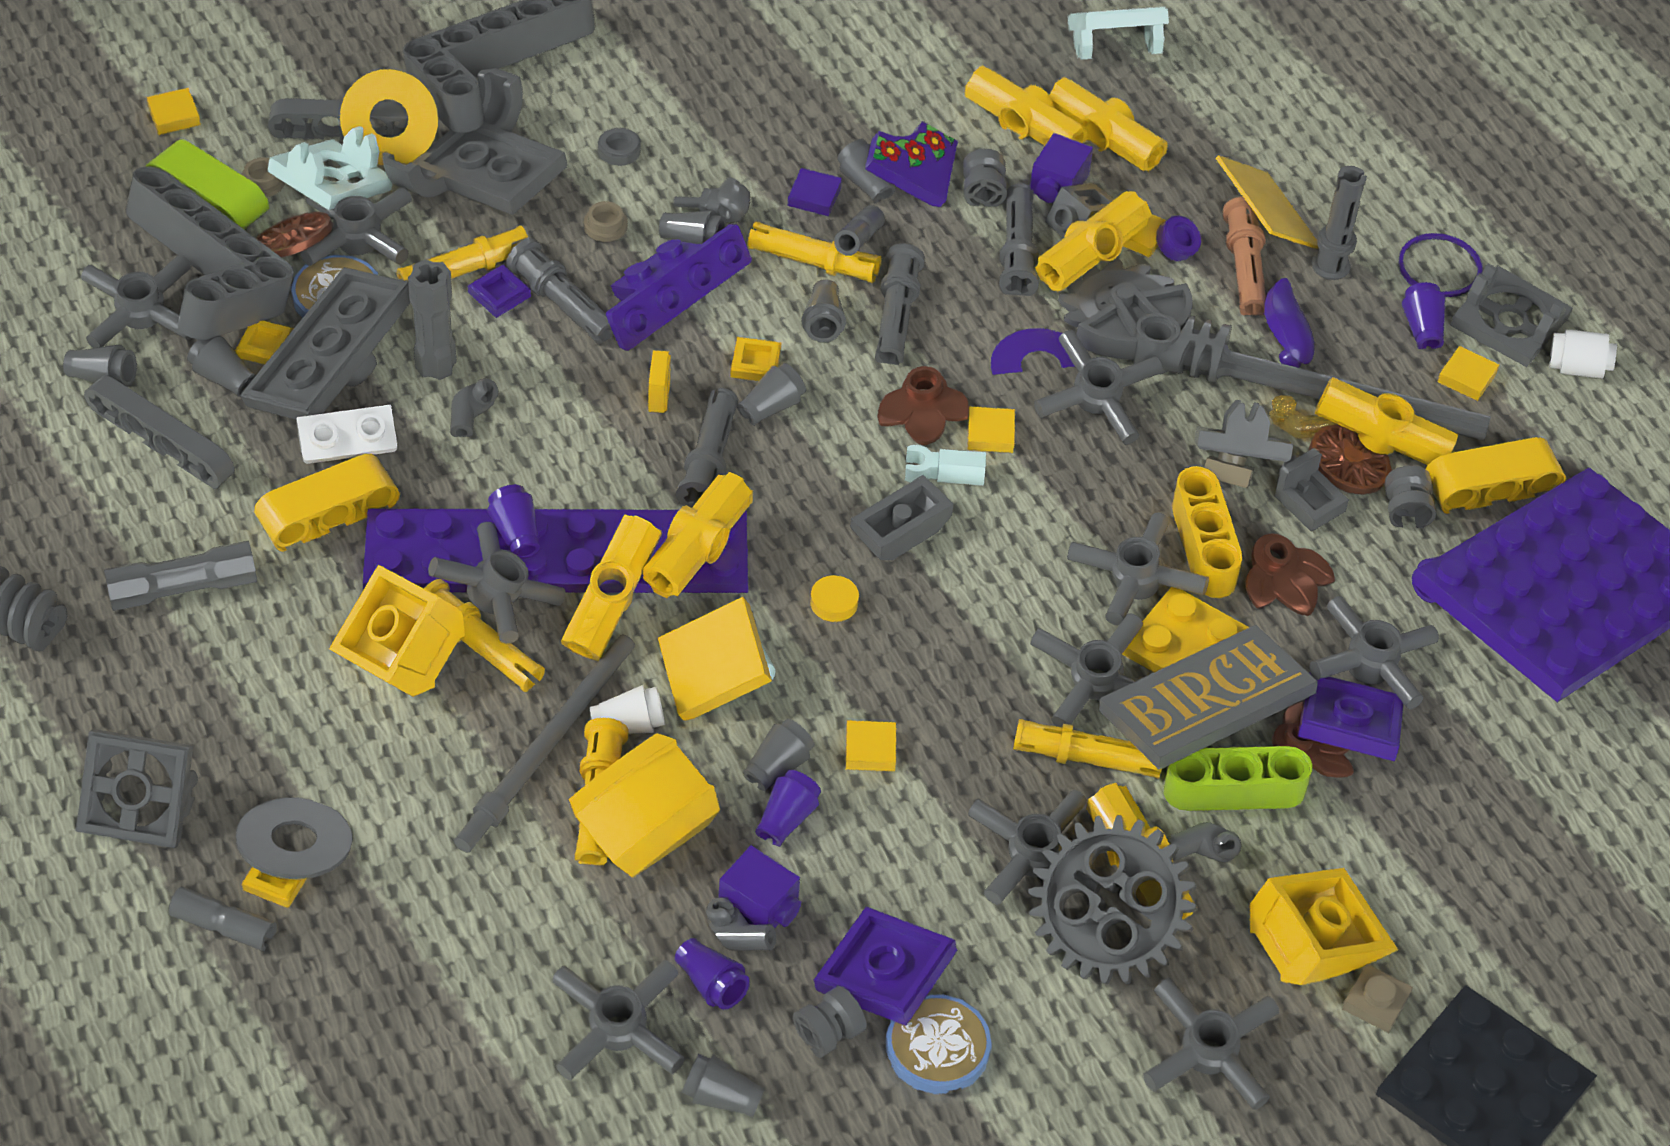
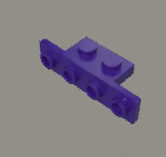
[606,224,752,351]

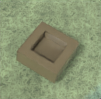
[1204,452,1255,488]
[1342,964,1413,1033]

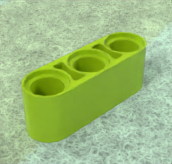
[146,139,269,229]
[1163,746,1312,811]

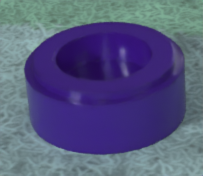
[1156,215,1201,261]

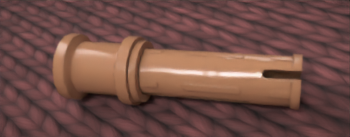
[1223,197,1266,315]

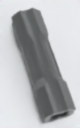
[408,259,457,380]
[104,540,257,611]

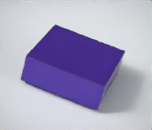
[788,168,842,216]
[468,264,531,318]

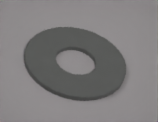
[236,798,352,879]

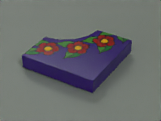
[865,121,958,207]

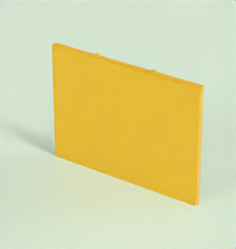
[1216,155,1319,249]

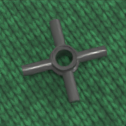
[301,187,412,266]
[81,255,192,348]
[1034,330,1162,445]
[1067,513,1209,625]
[428,522,565,644]
[1310,596,1439,709]
[1030,613,1143,727]
[968,790,1102,905]
[552,960,685,1080]
[1143,978,1279,1110]

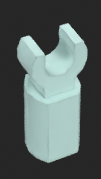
[905,445,986,486]

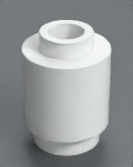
[1549,329,1617,379]

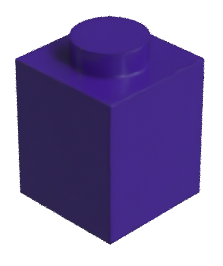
[1030,133,1093,203]
[719,845,801,928]

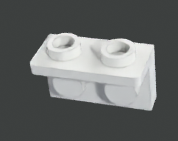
[297,405,397,464]

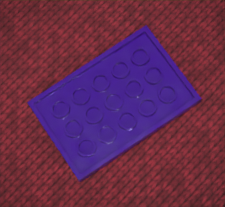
[1412,467,1670,703]

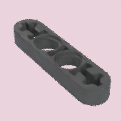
[268,98,437,140]
[84,375,235,489]

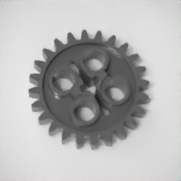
[1028,815,1198,984]

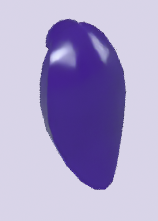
[1264,278,1315,368]

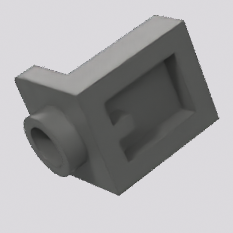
[1045,183,1114,238]

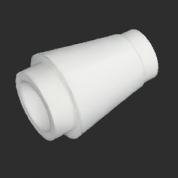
[590,685,665,734]

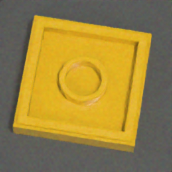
[658,597,772,721]

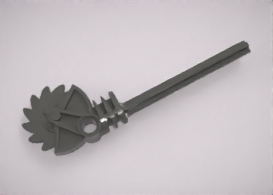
[1058,260,1491,441]

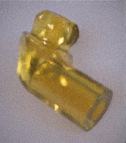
[1269,395,1336,439]

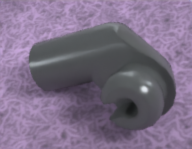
[450,378,499,437]
[1166,822,1242,862]
[706,897,776,951]

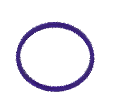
[1398,233,1482,297]

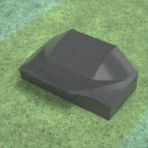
[850,475,954,560]

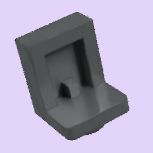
[1275,448,1349,532]

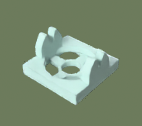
[1068,7,1169,59]
[268,126,393,210]

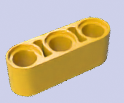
[1426,437,1566,514]
[254,454,400,552]
[1172,466,1242,598]

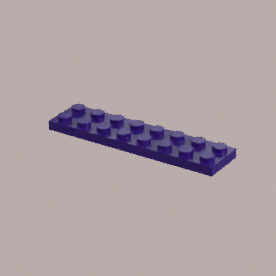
[363,509,748,593]

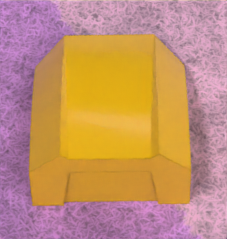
[329,565,465,697]
[569,733,720,878]
[1250,868,1398,985]

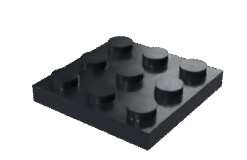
[1375,984,1597,1146]

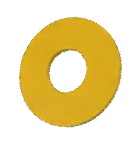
[340,69,438,165]

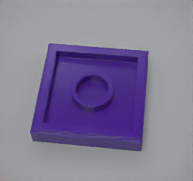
[1298,672,1403,762]
[814,907,957,1026]

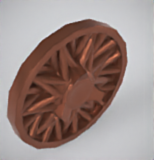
[256,212,333,258]
[1308,424,1392,495]

